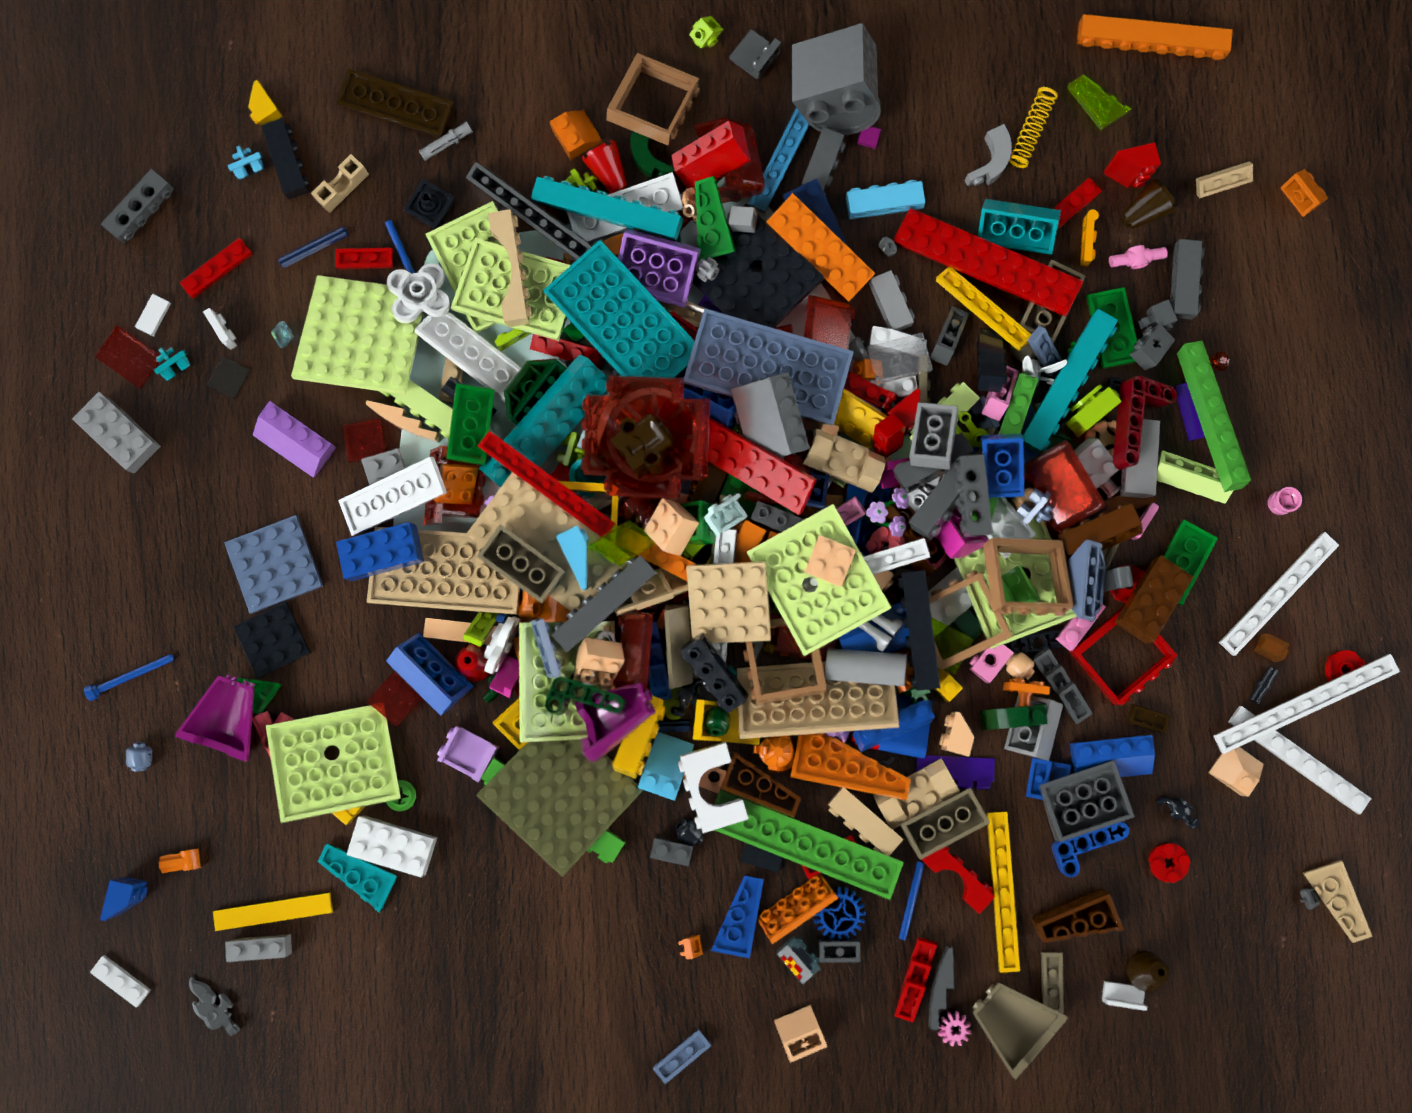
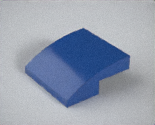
[1026,758,1071,800]

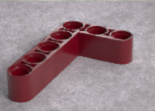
[1113,376,1177,470]

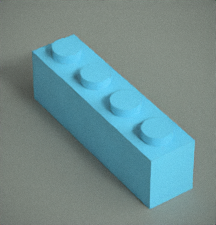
[846,180,925,219]

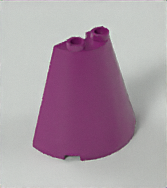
[175,674,255,762]
[575,683,656,762]

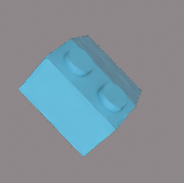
[556,525,589,591]
[638,732,694,801]

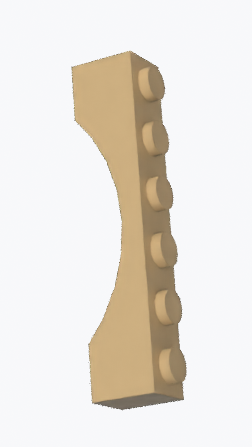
[488,209,532,328]

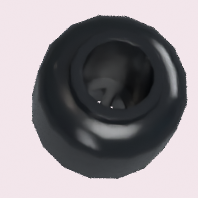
[675,817,704,846]

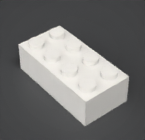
[347,815,437,877]

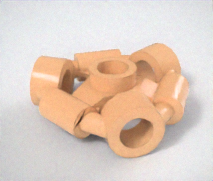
[682,188,697,222]
[1085,420,1117,457]

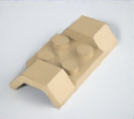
[802,428,886,493]
[614,568,688,616]
[873,758,961,830]

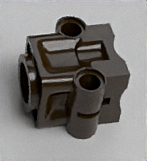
[611,413,676,479]

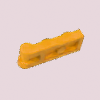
[1080,209,1099,266]

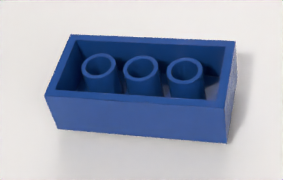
[336,522,424,581]

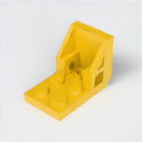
[693,700,760,745]

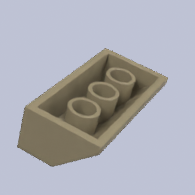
[664,603,696,689]
[900,788,990,860]

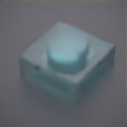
[271,321,294,348]

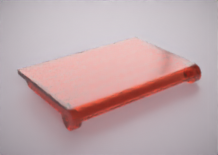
[95,325,159,389]

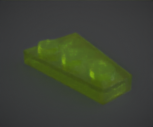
[1067,75,1131,131]

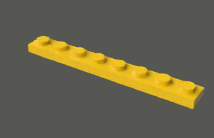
[987,811,1020,973]

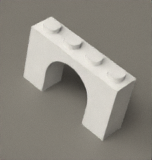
[677,742,748,833]

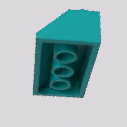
[978,199,1061,255]

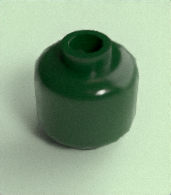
[704,707,730,736]

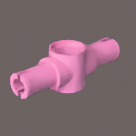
[1109,245,1167,269]

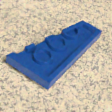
[711,875,764,958]

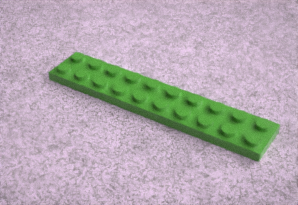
[715,790,904,900]

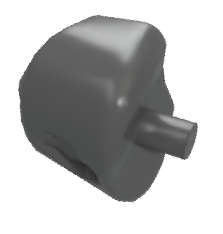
[878,237,897,257]
[1300,888,1320,910]

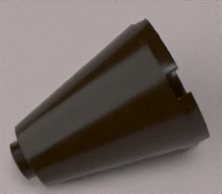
[1121,179,1177,229]
[1126,951,1170,992]

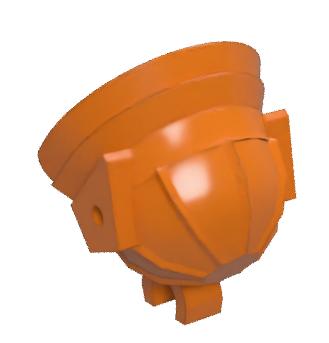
[754,735,797,773]

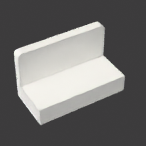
[1102,981,1147,1010]

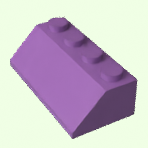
[253,401,337,478]

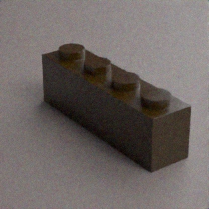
[687,459,728,504]

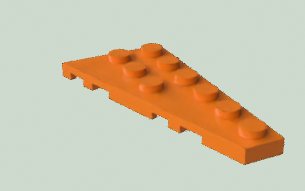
[791,733,911,800]

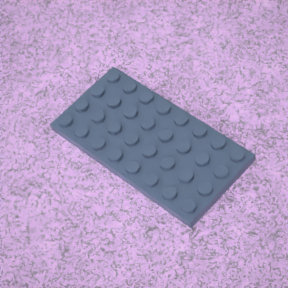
[683,308,854,426]

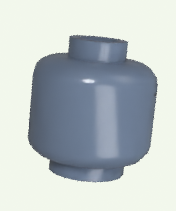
[126,742,153,772]

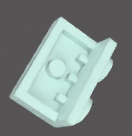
[703,493,748,536]

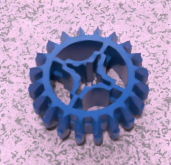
[814,886,866,940]

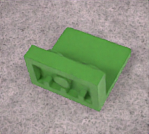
[987,565,1040,616]

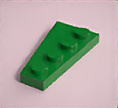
[695,176,735,262]

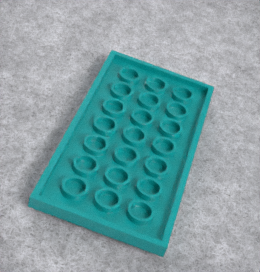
[543,240,695,404]

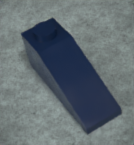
[806,468,829,509]

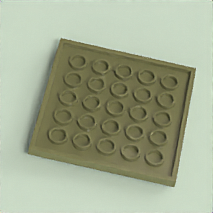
[476,739,643,877]

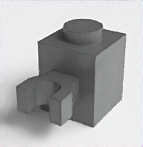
[1138,300,1177,331]

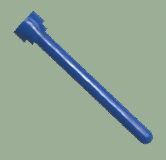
[84,654,175,701]

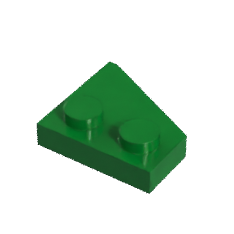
[236,678,282,715]

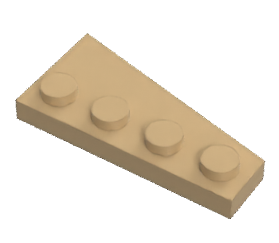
[1302,860,1372,943]

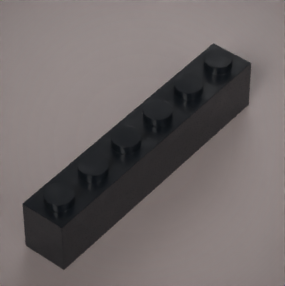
[898,570,940,691]

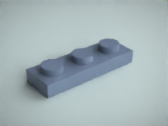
[1028,326,1062,377]
[530,618,561,678]
[653,1029,711,1084]

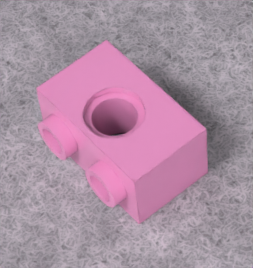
[969,644,1014,683]

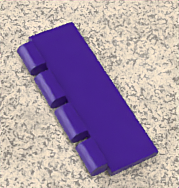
[916,755,995,790]

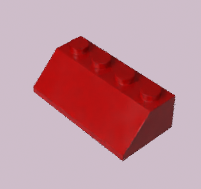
[672,121,751,189]

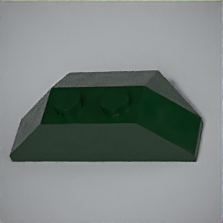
[503,359,567,426]

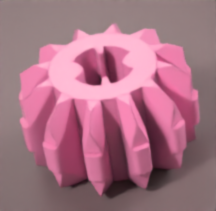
[938,1011,972,1046]

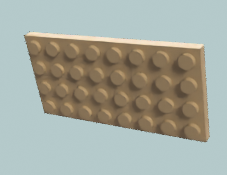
[466,472,631,611]
[367,527,520,615]
[737,662,899,739]

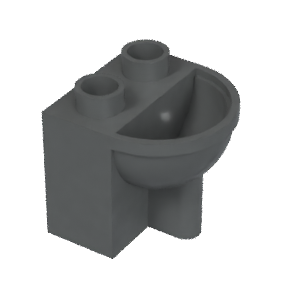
[792,23,881,135]

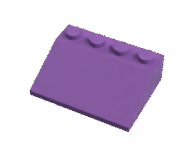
[618,228,701,308]

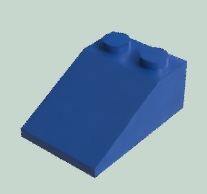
[981,433,1024,498]

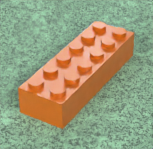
[766,193,875,301]

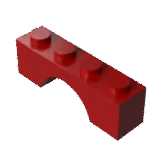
[921,846,995,914]

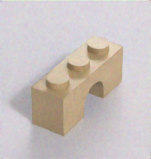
[311,154,369,213]

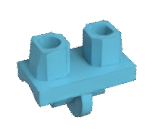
[227,145,265,179]

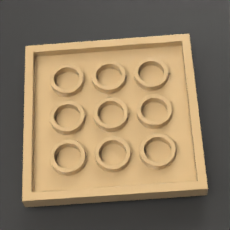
[686,561,771,643]

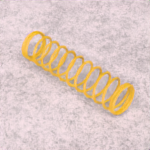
[1009,87,1058,168]

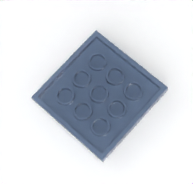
[224,515,323,614]

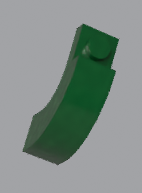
[630,131,675,180]
[980,705,1048,730]

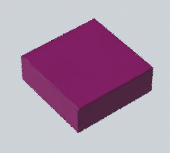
[858,127,881,149]

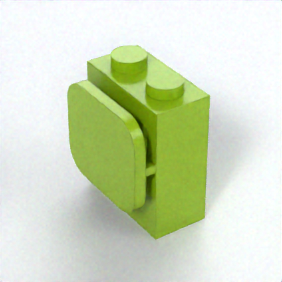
[1066,384,1121,437]

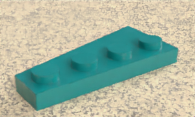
[318,843,398,913]

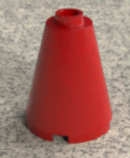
[582,140,627,194]
[456,643,490,681]

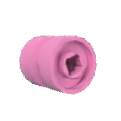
[1268,487,1302,515]

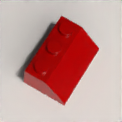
[1104,142,1161,188]

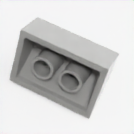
[1004,694,1063,761]

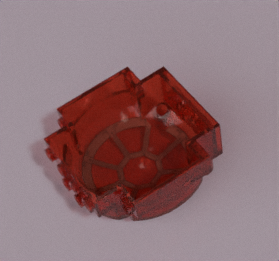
[581,376,710,499]

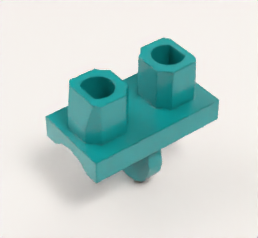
[154,347,191,381]

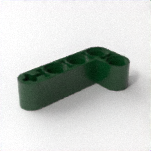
[545,677,628,716]

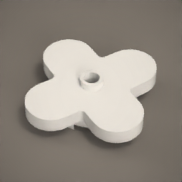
[387,264,450,323]
[484,616,521,674]

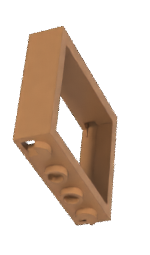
[606,53,700,145]
[983,538,1073,616]
[929,571,1014,670]
[742,618,827,705]

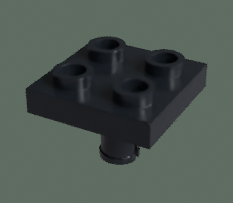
[403,179,456,229]

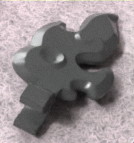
[189,977,241,1036]

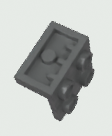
[729,30,781,80]

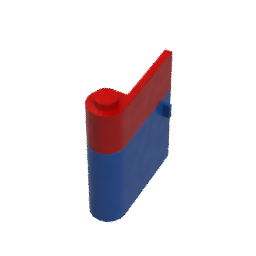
[852,694,933,759]

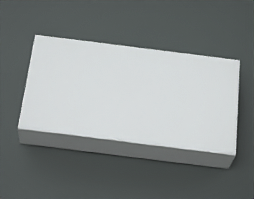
[135,294,171,336]

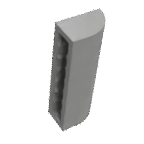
[1120,419,1160,498]
[825,648,907,686]

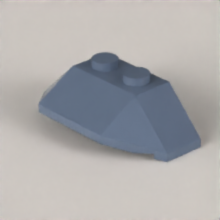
[1067,540,1106,621]

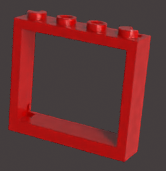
[1069,607,1178,706]

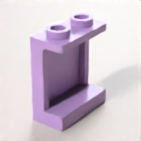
[437,726,499,782]

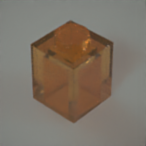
[1254,633,1290,662]

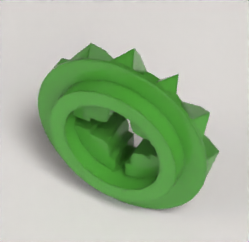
[386,780,417,811]

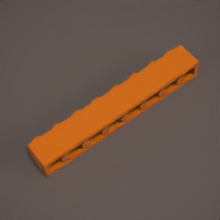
[1077,14,1232,60]

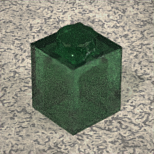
[952,609,982,640]

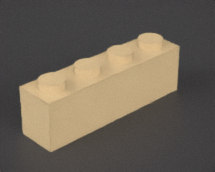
[827,787,903,856]

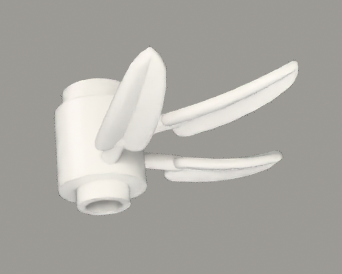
[1022,355,1067,387]

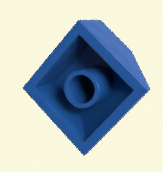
[100,877,148,921]

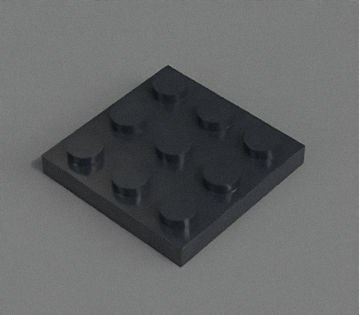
[233,601,311,679]

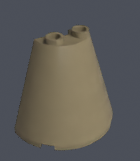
[972,983,1068,1080]

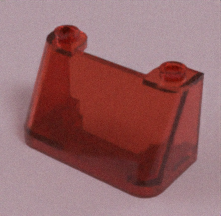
[804,295,856,375]
[1024,440,1105,533]

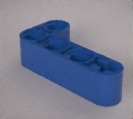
[1052,822,1129,877]

